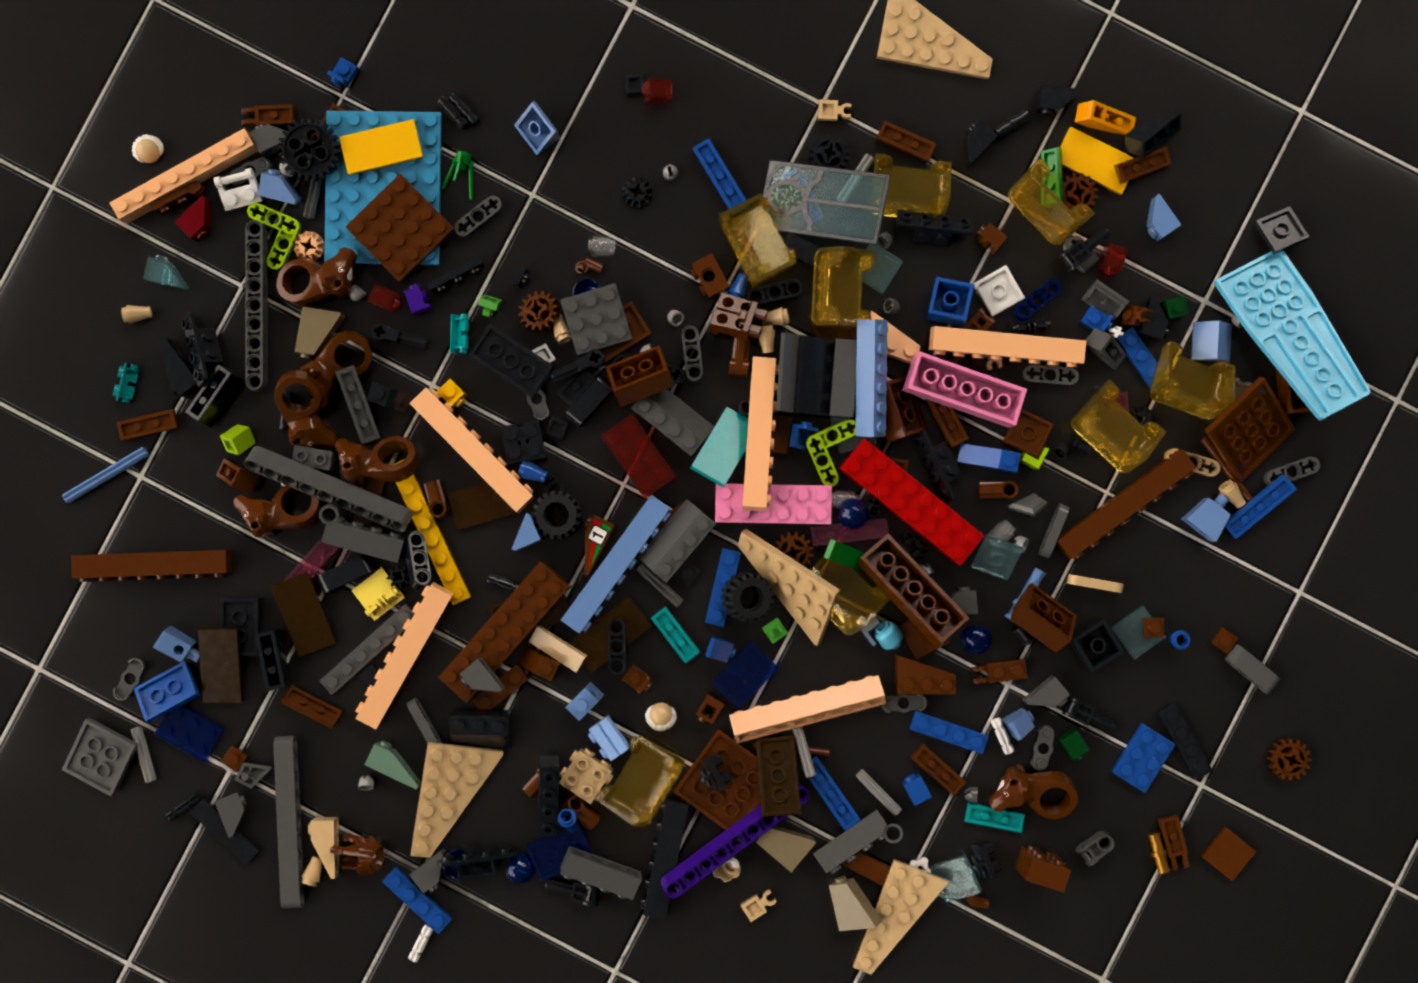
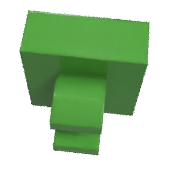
[478,294,503,317]
[762,617,788,644]

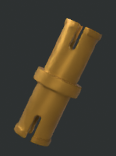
[1148,832,1170,874]

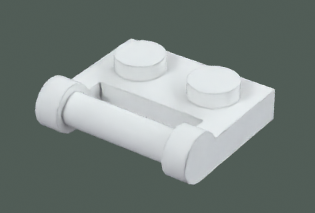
[214,167,263,211]

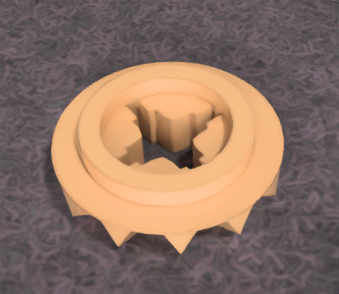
[294,231,325,261]

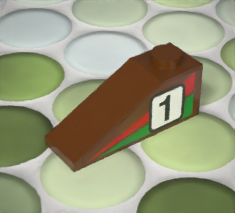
[584,514,616,576]

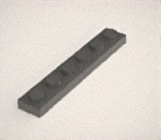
[320,603,415,695]

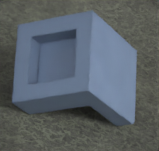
[858,616,880,647]

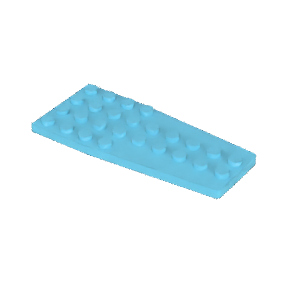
[1214,251,1370,421]

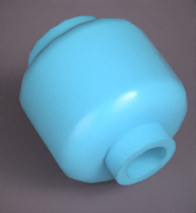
[874,621,903,650]

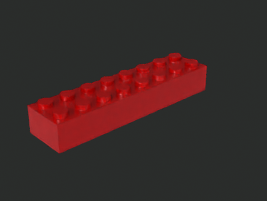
[838,438,985,566]

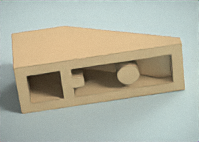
[308,817,340,879]

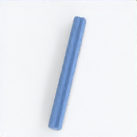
[62,447,149,503]

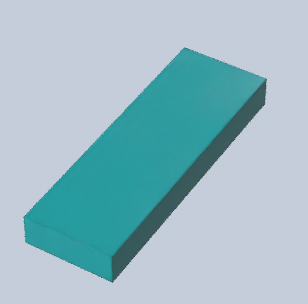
[651,606,700,664]
[964,802,1025,833]

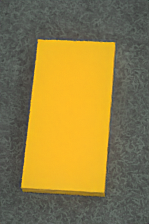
[339,119,424,176]
[1060,126,1134,195]

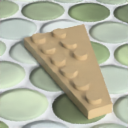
[853,859,949,975]

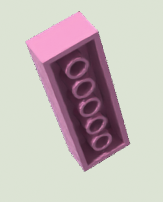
[902,351,1027,428]
[715,484,832,524]

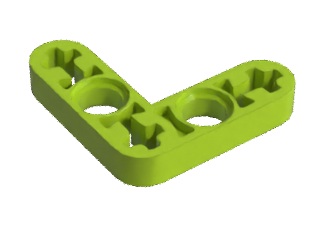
[247,203,302,271]
[806,419,856,487]

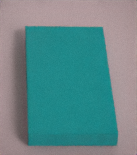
[690,407,748,488]

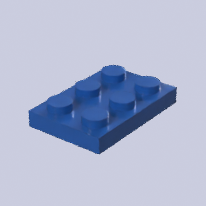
[133,661,200,723]
[1111,723,1175,793]

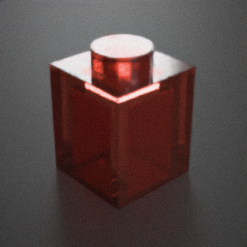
[642,78,672,104]
[1099,243,1128,275]
[368,284,400,313]

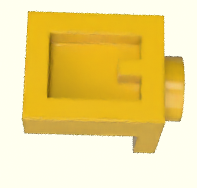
[437,379,467,408]

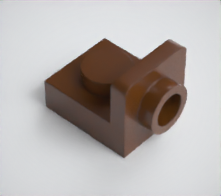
[622,663,652,694]

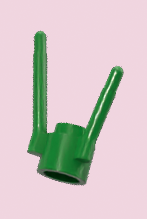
[442,151,474,200]

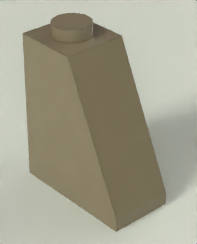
[295,306,345,359]
[755,826,816,872]
[829,876,881,931]

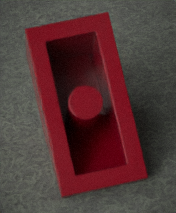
[175,196,211,242]

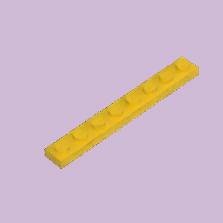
[393,460,471,605]

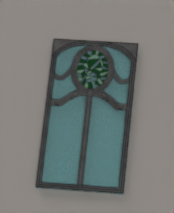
[756,160,891,245]

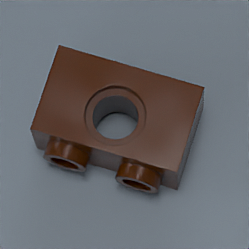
[690,253,730,300]

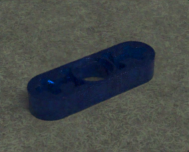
[1014,279,1062,321]

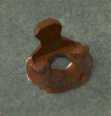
[330,833,385,877]

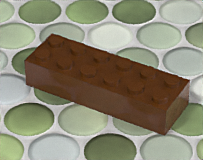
[858,533,970,649]

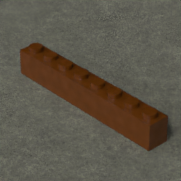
[1056,449,1197,560]
[71,550,232,582]

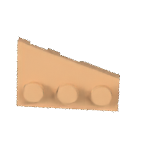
[868,311,921,364]

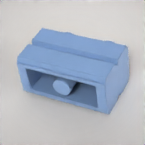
[588,715,630,761]

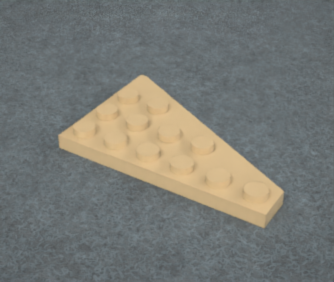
[877,0,993,80]
[737,529,840,646]
[410,742,503,858]

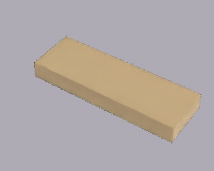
[529,625,587,673]

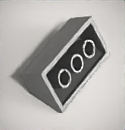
[776,333,799,414]
[631,389,714,457]
[638,499,716,583]

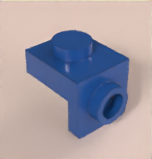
[789,421,819,450]

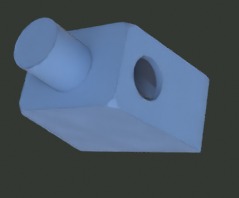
[1181,494,1230,542]
[153,625,200,663]
[565,681,604,721]

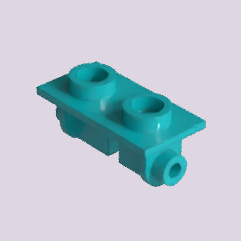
[450,314,470,354]
[113,363,140,403]

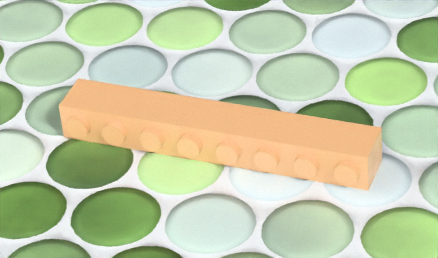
[109,128,258,224]
[929,326,1086,368]
[742,356,779,512]
[410,388,535,514]
[355,582,453,729]
[729,675,886,743]

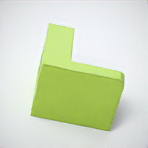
[220,424,256,455]
[1019,447,1049,470]

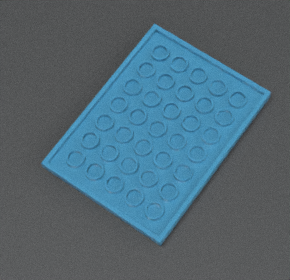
[324,111,442,266]

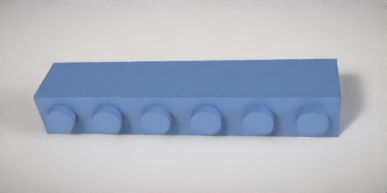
[855,320,888,437]

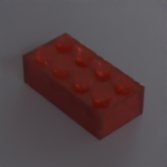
[601,413,677,499]

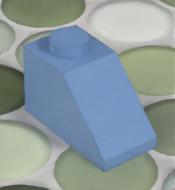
[258,169,302,205]
[1146,193,1181,241]
[1002,708,1035,741]

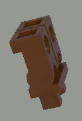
[710,293,767,341]

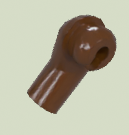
[575,258,604,274]
[964,886,989,909]

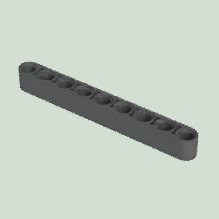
[245,220,268,392]
[244,446,413,532]
[273,735,304,909]

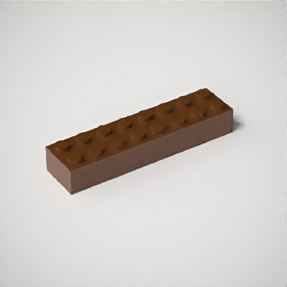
[438,561,572,703]

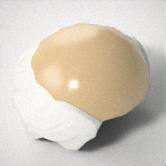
[132,134,164,163]
[645,702,677,731]
[713,857,741,882]

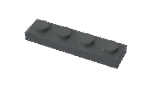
[335,365,380,444]

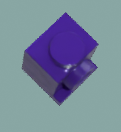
[404,284,433,316]

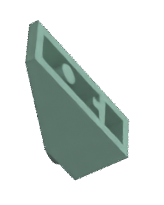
[364,740,421,790]

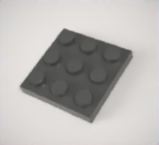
[560,283,632,355]
[62,718,139,797]

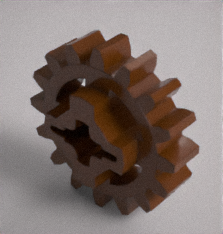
[1058,173,1098,215]
[518,291,560,333]
[775,532,814,567]
[1267,737,1312,781]

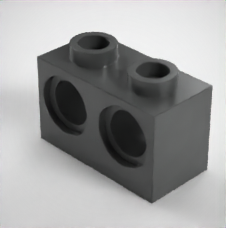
[292,445,338,471]

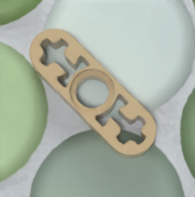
[1164,448,1220,477]
[1067,574,1124,593]

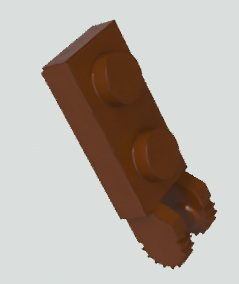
[241,104,295,127]
[151,181,206,214]
[972,659,1028,684]
[1157,814,1190,871]

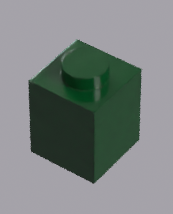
[1159,296,1189,321]
[1057,728,1090,760]

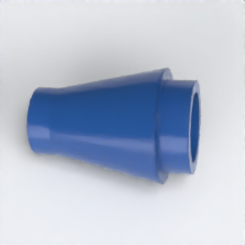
[727,273,749,299]
[518,461,548,483]
[1168,630,1191,650]
[558,809,578,832]

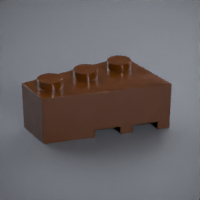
[895,654,956,694]

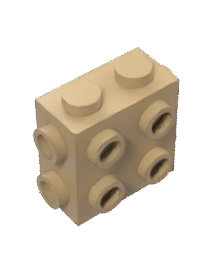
[559,748,614,804]

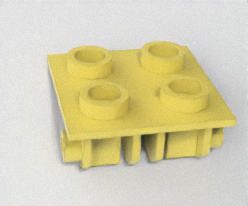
[351,567,405,621]

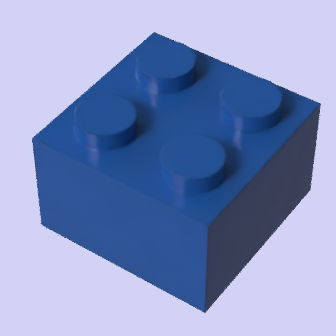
[927,277,974,327]

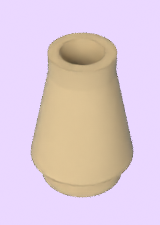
[121,305,152,324]
[762,307,789,326]
[552,314,572,344]
[759,325,775,353]
[1218,480,1246,509]
[301,856,322,887]

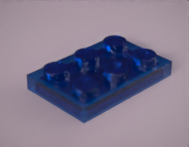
[712,641,779,709]
[154,704,225,763]
[525,822,593,882]

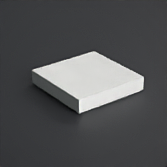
[973,265,1025,317]

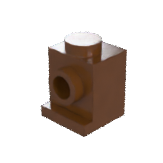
[976,223,1008,255]
[696,693,724,725]

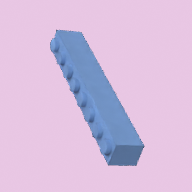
[561,494,671,634]

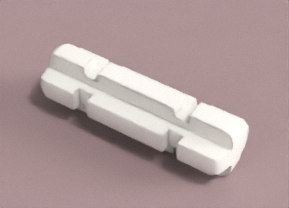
[1108,326,1124,338]
[991,717,1014,755]
[408,924,433,962]

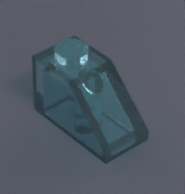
[143,255,188,290]

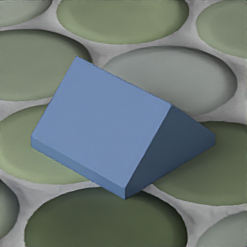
[514,101,560,155]
[1191,321,1232,363]
[512,513,545,551]

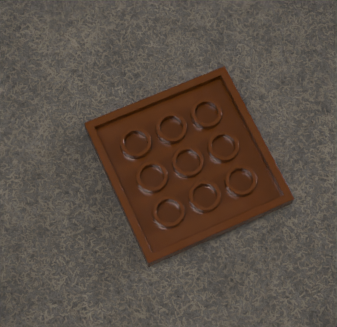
[346,174,455,283]
[1204,377,1296,482]
[673,728,761,830]

